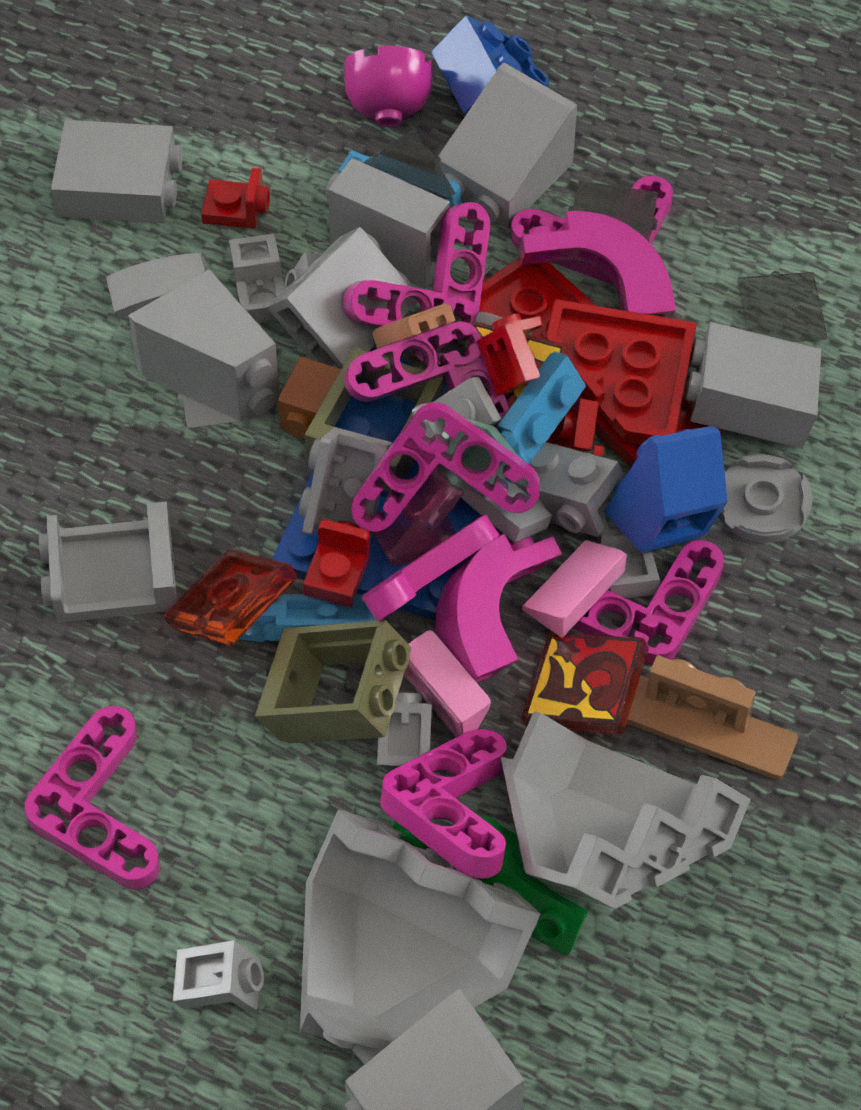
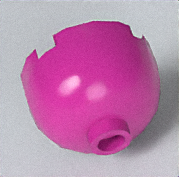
[344,46,433,127]

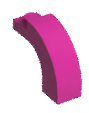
[519,211,676,318]
[435,534,562,683]

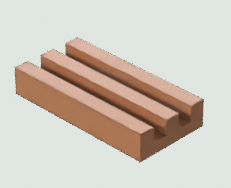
[372,303,456,349]

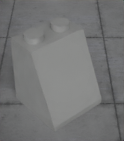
[436,63,577,229]
[128,269,280,422]
[342,988,525,1110]

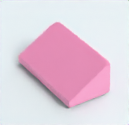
[522,540,627,638]
[404,630,491,737]

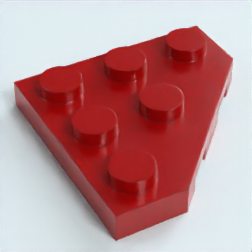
[546,299,697,445]

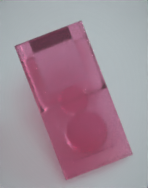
[373,466,464,566]

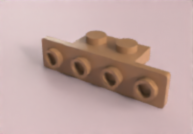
[590,655,798,781]

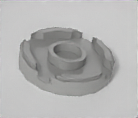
[718,454,813,543]

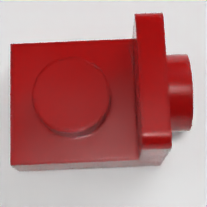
[201,168,270,229]
[477,313,543,396]
[546,398,599,453]
[303,519,370,607]

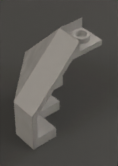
[501,711,751,909]
[300,809,541,1065]

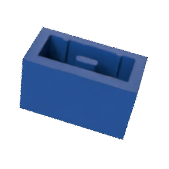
[431,15,549,114]
[604,425,728,553]

